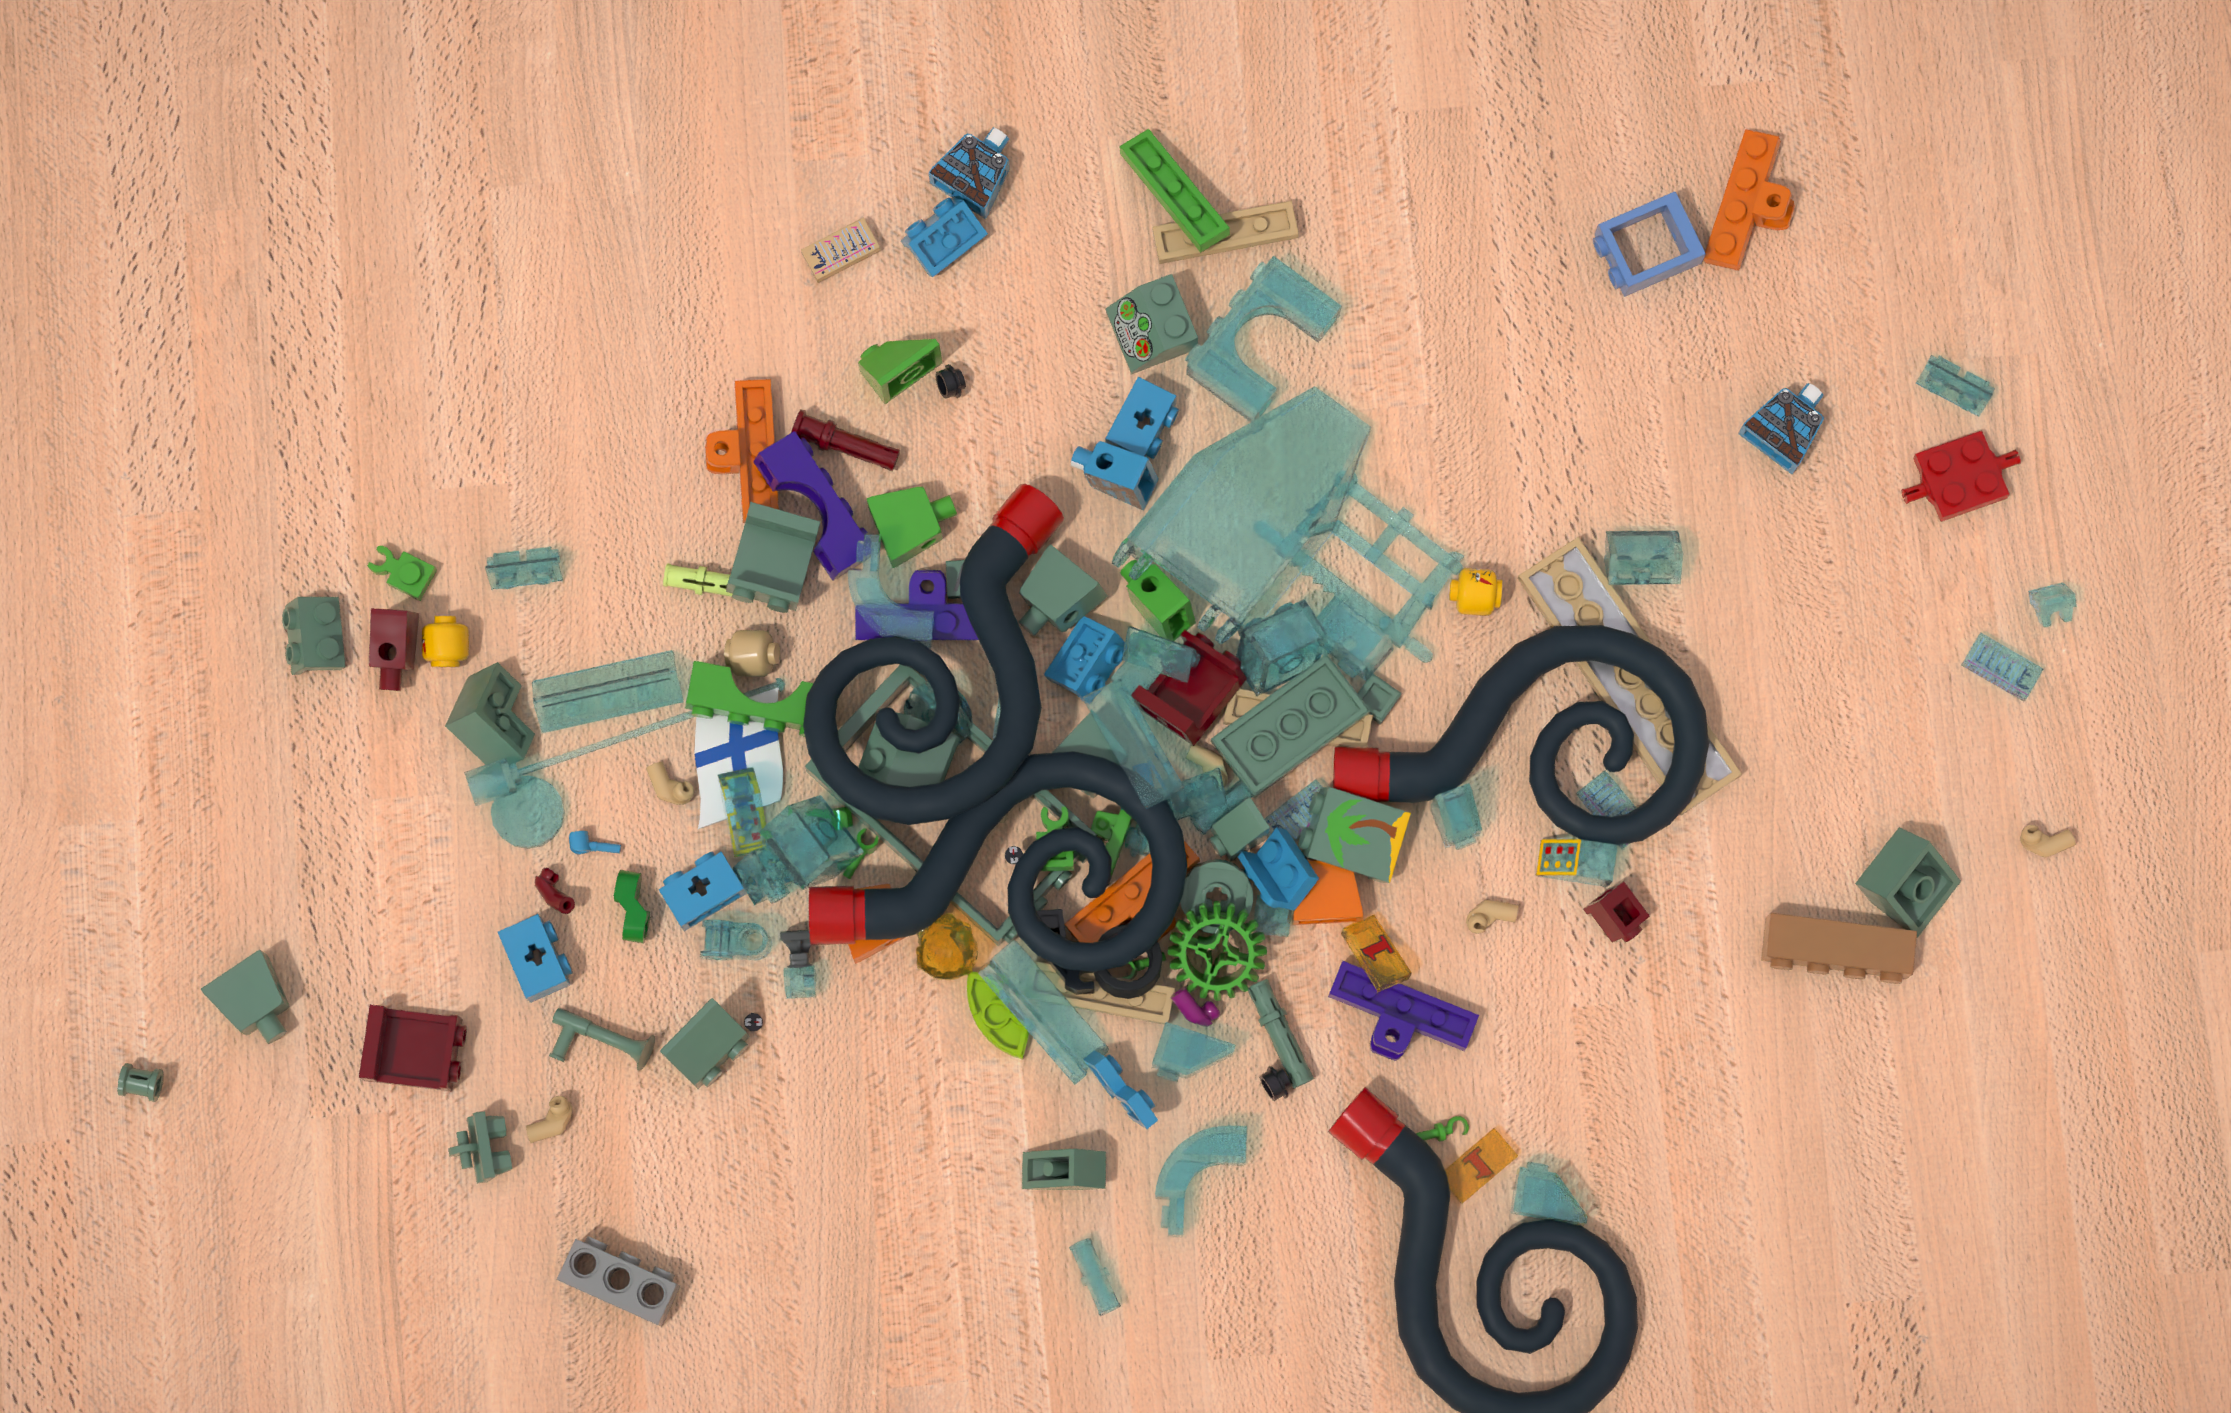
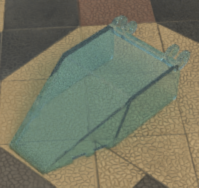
[1112,386,1371,644]

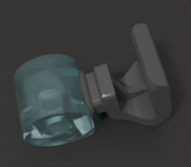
[780,930,816,999]

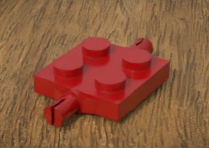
[1901,431,2021,522]

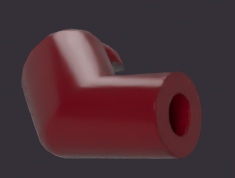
[535,867,575,914]

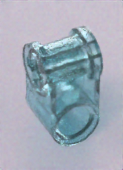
[700,920,772,961]

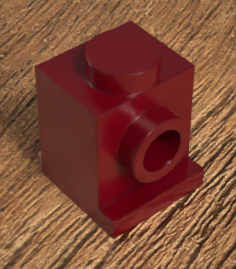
[1583,881,1650,943]

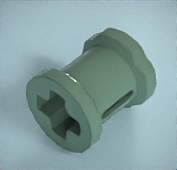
[117,1063,164,1102]

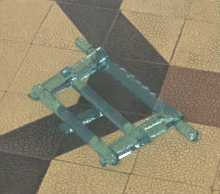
[1253,469,1465,663]

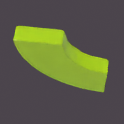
[967,970,1032,1060]

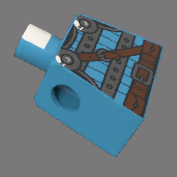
[929,127,1010,219]
[1738,383,1824,474]
[1071,441,1158,511]

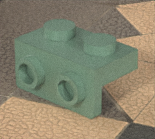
[282,597,345,675]

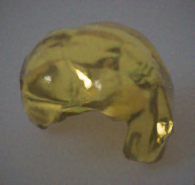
[915,913,978,980]

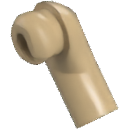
[1186,744,1228,791]
[2020,825,2076,858]

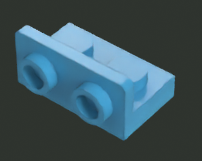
[901,198,988,277]
[1044,616,1128,705]
[1238,827,1319,911]

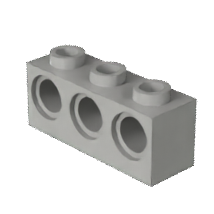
[557,1236,680,1327]

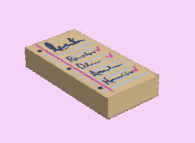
[801,217,881,283]

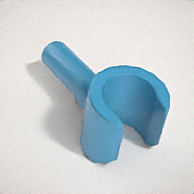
[569,831,621,855]

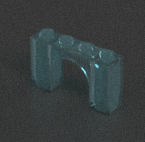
[1185,256,1342,425]

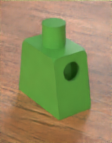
[866,487,957,568]
[1120,560,1196,646]

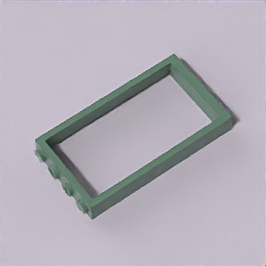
[805,665,1097,946]

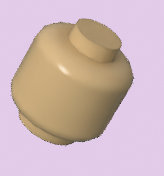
[724,630,780,677]

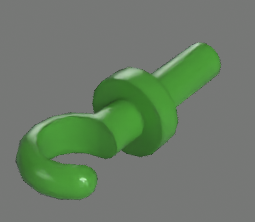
[1416,1116,1469,1142]

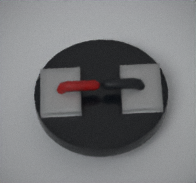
[1005,846,1023,864]
[744,1013,763,1032]

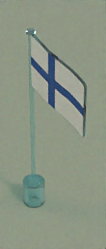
[464,678,785,829]

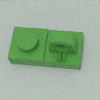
[1091,809,1133,887]

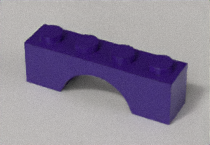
[753,431,874,581]

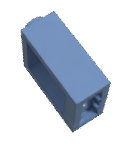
[1593,191,1706,297]

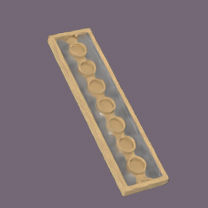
[1517,537,1742,816]

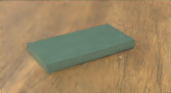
[1210,654,1371,798]

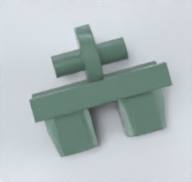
[448,1111,512,1184]

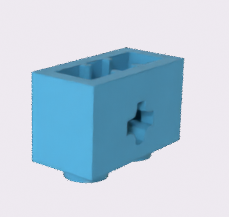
[1105,377,1179,459]
[658,851,747,932]
[498,914,573,1003]

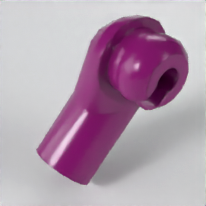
[1170,987,1220,1027]

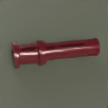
[791,409,900,472]

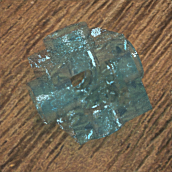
[732,842,798,905]

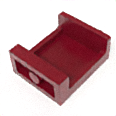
[1131,629,1247,746]
[359,1004,467,1092]

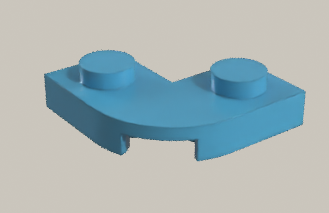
[1083,1050,1158,1129]

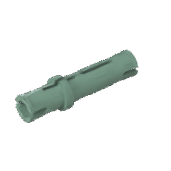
[1248,979,1315,1089]

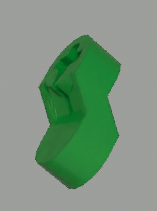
[613,870,651,944]

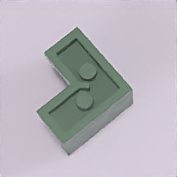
[445,662,535,772]

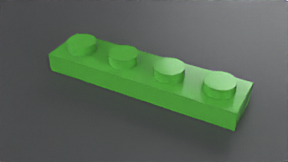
[1119,129,1230,253]

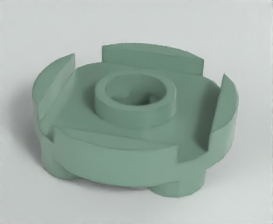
[1180,859,1253,934]

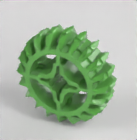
[1168,901,1267,1001]

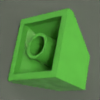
[858,339,942,404]

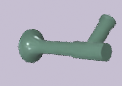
[549,1008,655,1071]

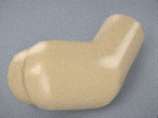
[646,762,694,805]
[1466,899,1518,934]
[526,1096,572,1143]

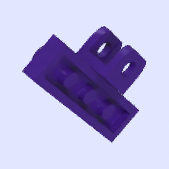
[855,570,978,640]
[1328,961,1479,1061]

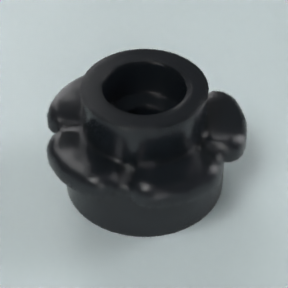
[935,364,966,399]
[1259,1066,1292,1101]

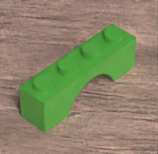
[685,661,813,737]

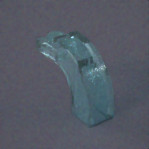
[848,533,935,648]
[1155,1126,1247,1237]

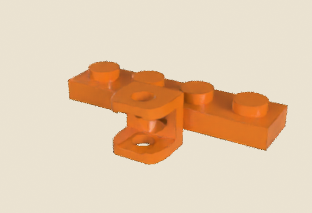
[1704,129,1795,271]
[705,379,779,523]
[1064,841,1200,943]

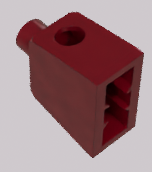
[369,608,419,691]

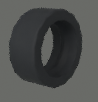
[1094,924,1163,999]

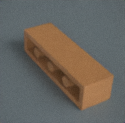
[1761,913,1917,984]

